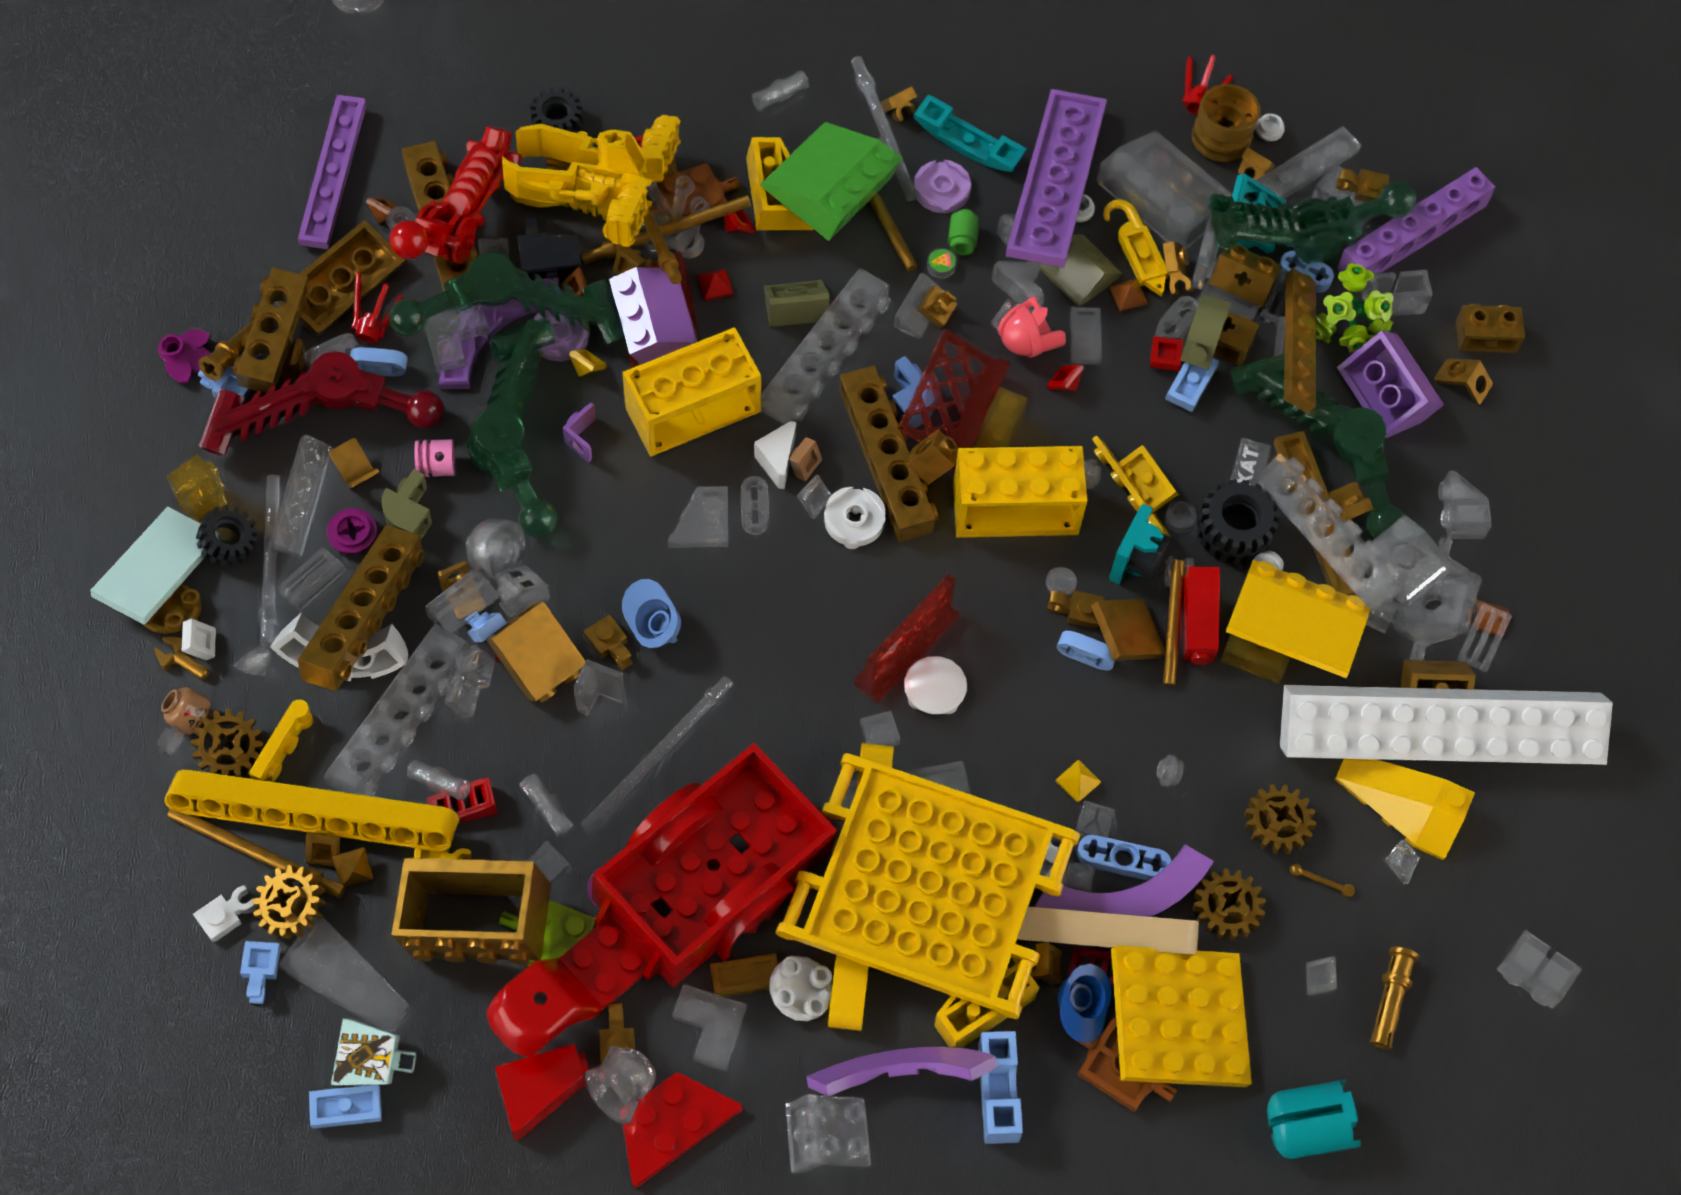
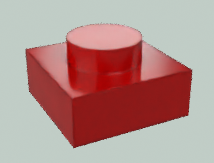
[1149,336,1183,371]

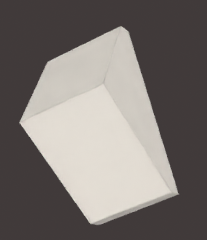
[754,421,796,489]

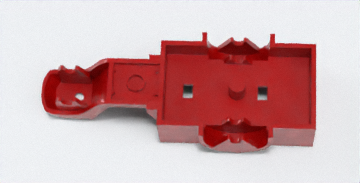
[487,743,837,1057]

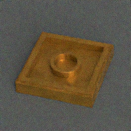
[1091,599,1165,661]

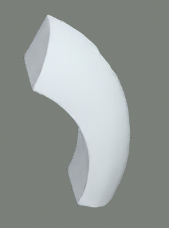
[271,613,408,681]

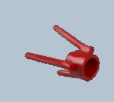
[1182,55,1233,115]
[351,272,404,344]

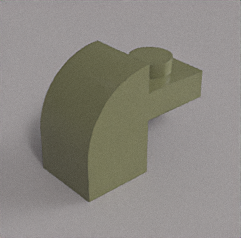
[1180,294,1231,370]
[382,469,432,539]

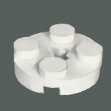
[824,487,886,549]

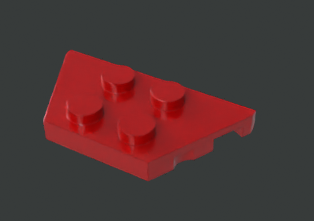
[621,1072,743,1189]

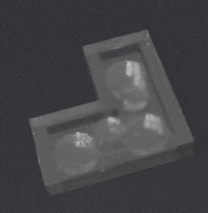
[423,303,489,372]
[672,984,747,1071]

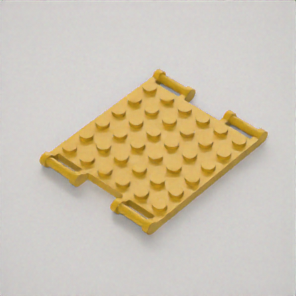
[775,753,1081,1019]

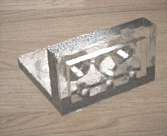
[785,1094,871,1173]

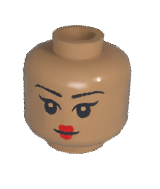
[161,687,213,735]

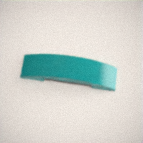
[914,94,1027,172]

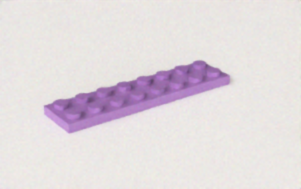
[1006,89,1107,268]

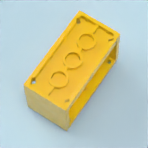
[622,327,761,457]
[953,446,1087,538]

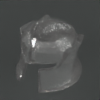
[585,1046,656,1124]

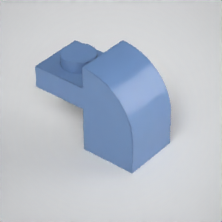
[893,356,938,432]

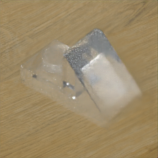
[992,261,1045,313]

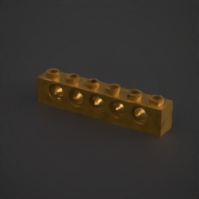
[401,140,486,308]
[839,365,938,543]
[297,525,425,692]

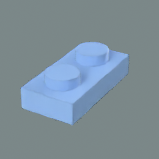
[1165,358,1220,412]
[309,1084,382,1129]

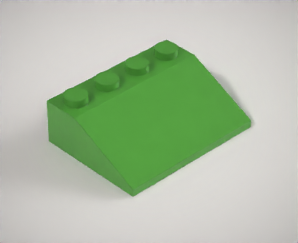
[760,122,903,241]

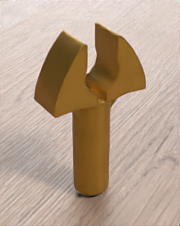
[154,637,210,680]

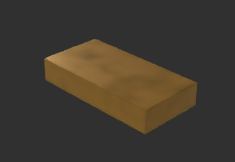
[710,953,778,999]

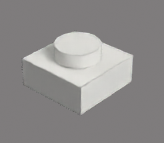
[182,619,216,661]

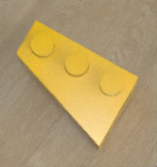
[746,137,814,230]
[934,957,1039,1048]

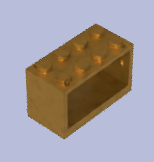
[392,858,551,965]

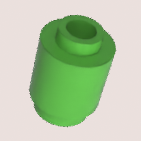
[948,209,980,255]

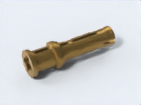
[199,320,273,381]
[1370,946,1419,1050]

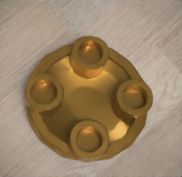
[143,584,201,634]

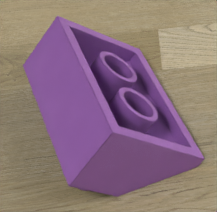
[609,267,697,364]
[1337,330,1444,439]

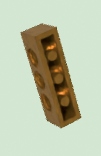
[233,267,309,393]

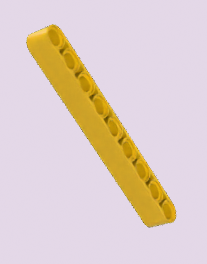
[828,743,894,1031]
[164,770,459,851]

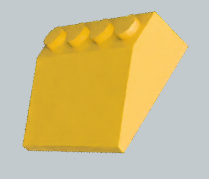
[1226,560,1372,679]

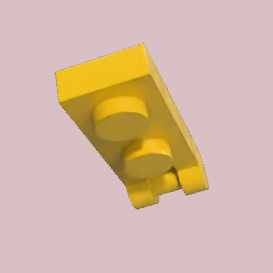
[249,699,313,782]

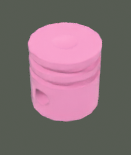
[414,439,456,477]

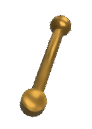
[1289,864,1355,898]

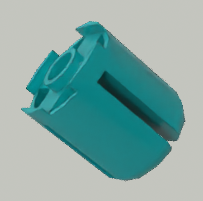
[1267,1079,1361,1159]

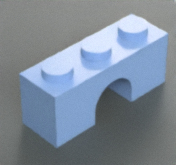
[978,1031,1023,1144]

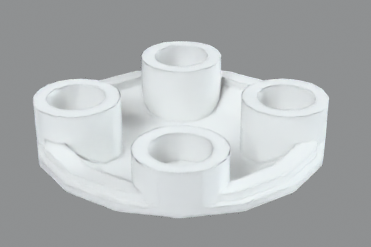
[904,656,967,714]
[770,956,832,1021]

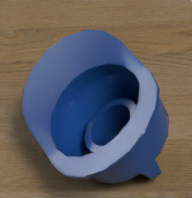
[1057,964,1112,1043]

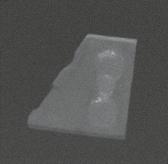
[1191,208,1223,289]
[668,486,728,548]

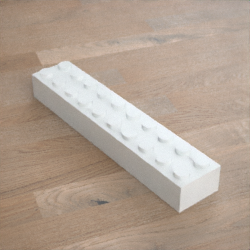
[1280,685,1613,765]

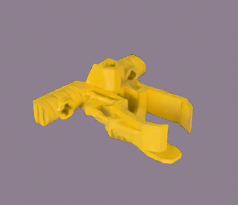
[502,115,681,247]

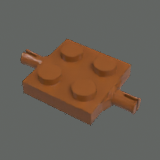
[649,162,740,226]
[1072,1017,1177,1113]

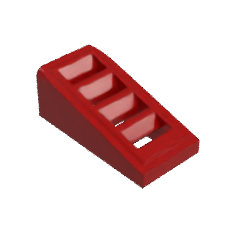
[426,777,498,824]

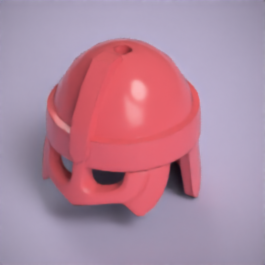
[997,296,1066,358]

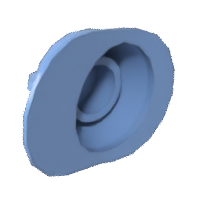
[622,579,682,649]

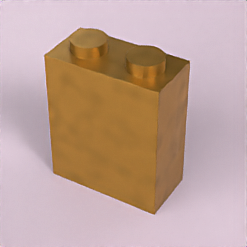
[486,601,587,702]

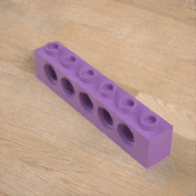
[1337,167,1495,282]

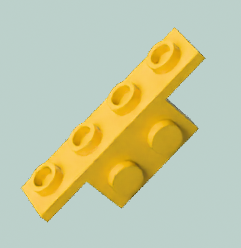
[1092,435,1179,537]

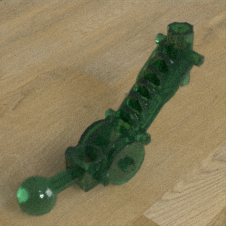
[1208,181,1417,264]
[388,252,625,345]
[467,318,558,538]
[1230,354,1406,542]

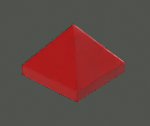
[724,209,756,234]
[697,268,733,301]
[1046,365,1084,392]

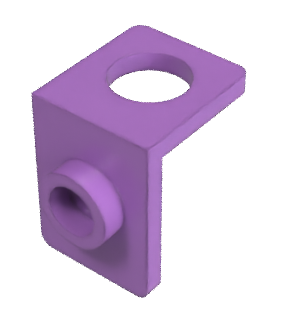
[562,402,596,463]

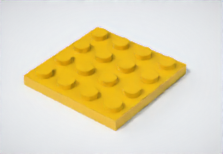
[1111,945,1252,1087]

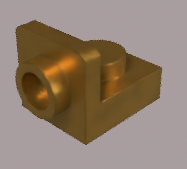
[1328,482,1374,521]

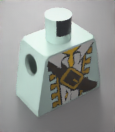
[331,1019,416,1085]

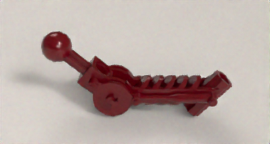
[199,351,445,457]

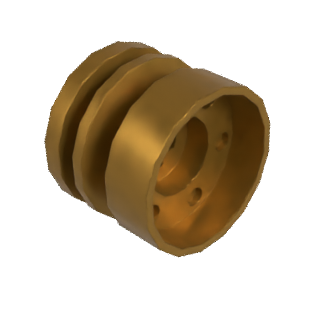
[1192,84,1260,162]

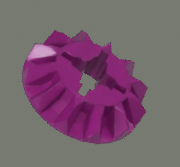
[327,508,377,555]

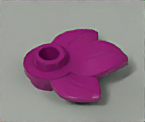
[157,329,211,383]

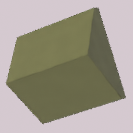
[1040,235,1123,308]
[763,280,829,327]

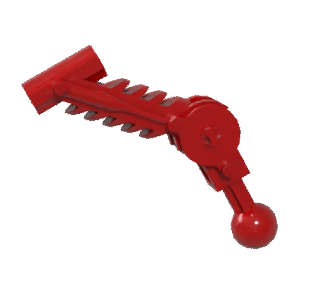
[389,126,522,264]

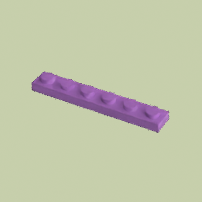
[298,95,367,249]

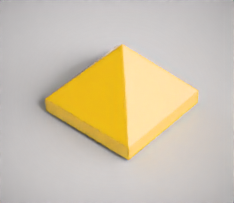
[569,349,607,377]
[1055,759,1101,803]

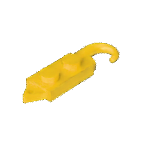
[1103,199,1169,297]

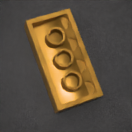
[277,220,406,335]

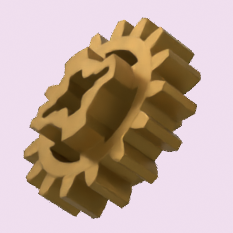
[190,708,264,777]
[1244,784,1316,855]
[253,865,326,939]
[1193,868,1266,941]

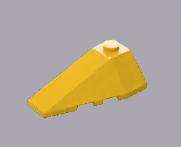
[1335,758,1475,861]

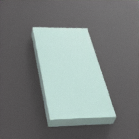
[90,506,220,625]

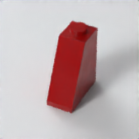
[1180,566,1220,665]
[495,1043,589,1140]

